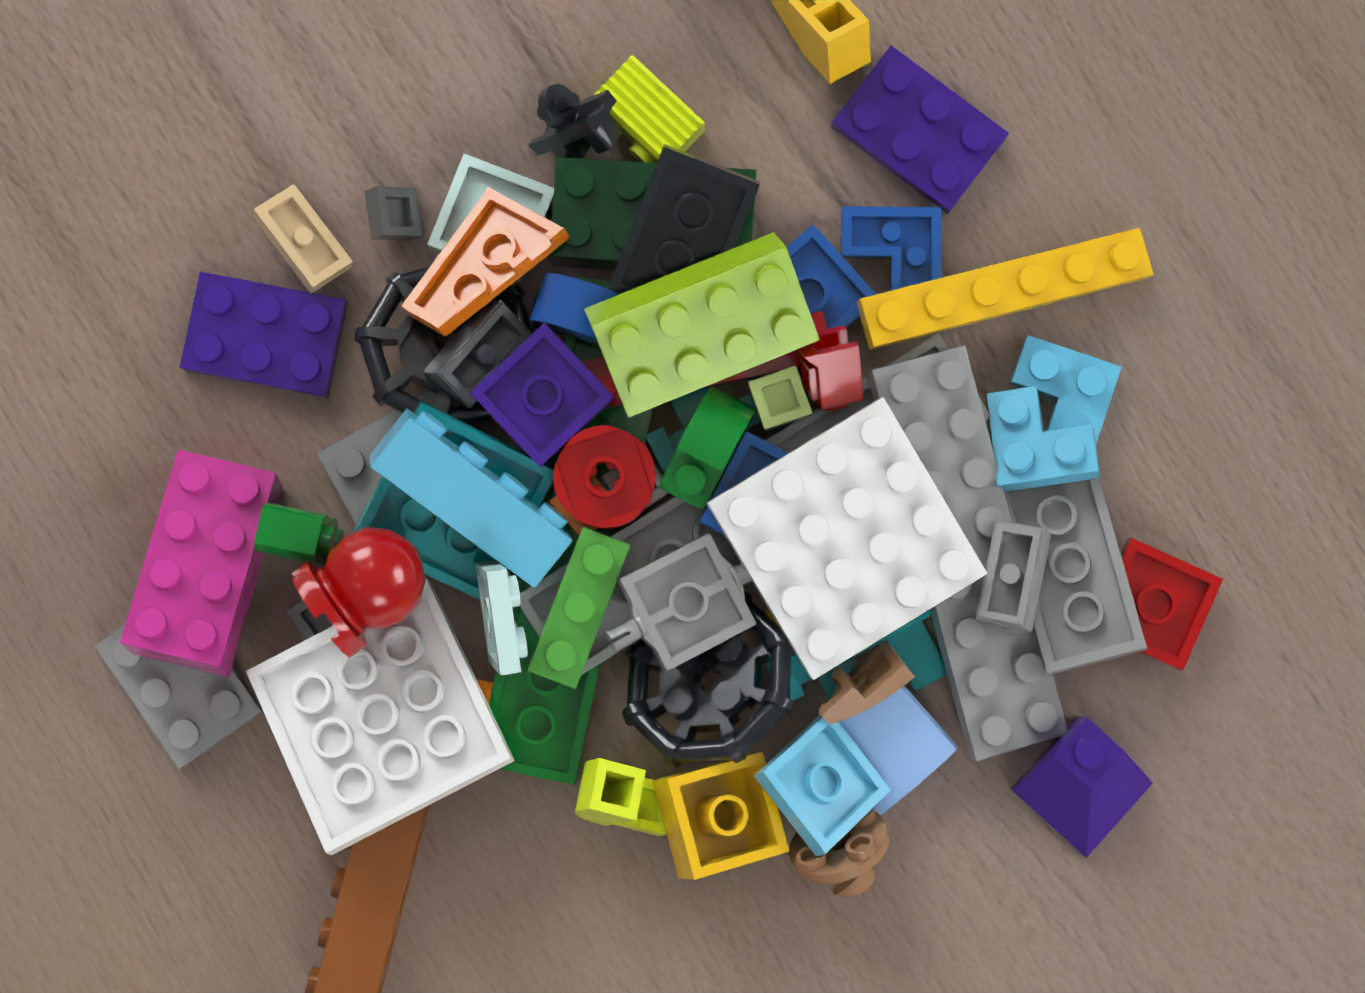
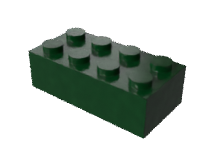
[550,157,757,270]

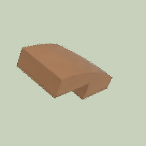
[819,640,915,724]

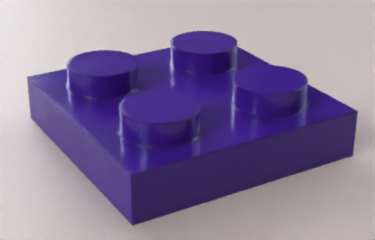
[470,323,615,468]

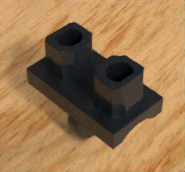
[528,84,622,159]

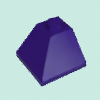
[1010,715,1153,858]

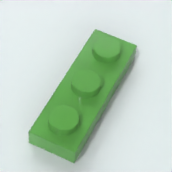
[527,527,630,689]

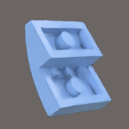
[839,686,958,815]

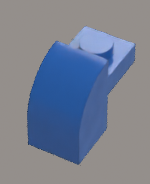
[530,273,619,346]

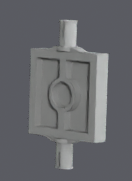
[605,533,757,672]

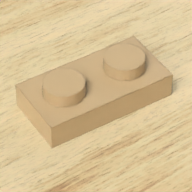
[252,184,353,294]

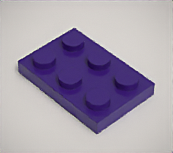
[831,45,1009,214]
[180,271,348,398]

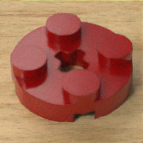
[553,425,656,529]

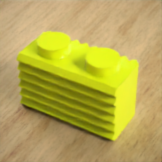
[594,55,705,163]

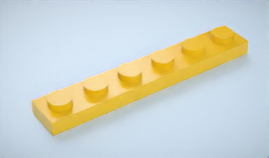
[856,228,1154,350]

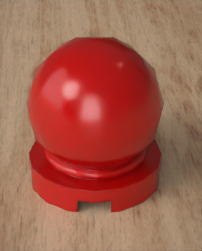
[291,527,426,658]

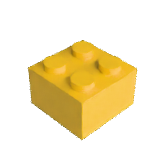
[652,752,789,880]

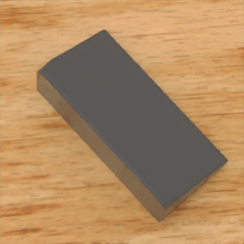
[424,300,532,408]

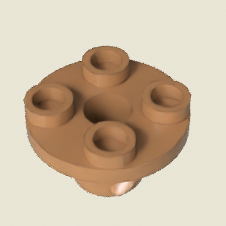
[789,808,890,897]

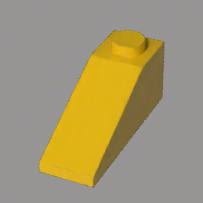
[770,0,871,84]

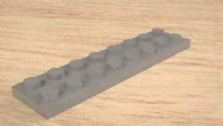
[866,345,1067,762]

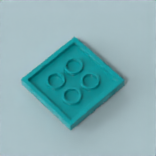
[352,401,555,600]

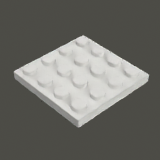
[706,397,988,680]
[246,579,515,855]

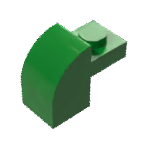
[658,386,756,510]

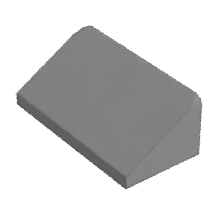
[976,520,1051,633]

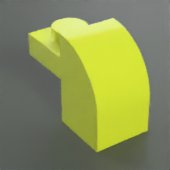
[575,758,666,836]

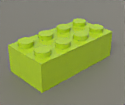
[584,232,820,418]

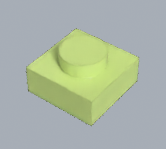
[748,366,812,432]

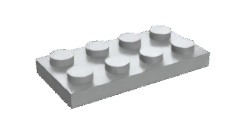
[1004,478,1148,675]

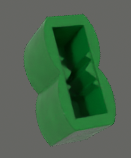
[254,502,344,567]

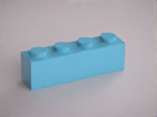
[369,409,573,588]

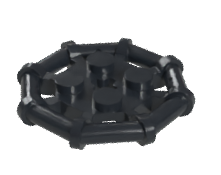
[355,267,534,425]
[622,592,794,768]

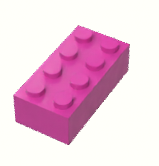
[120,449,283,677]

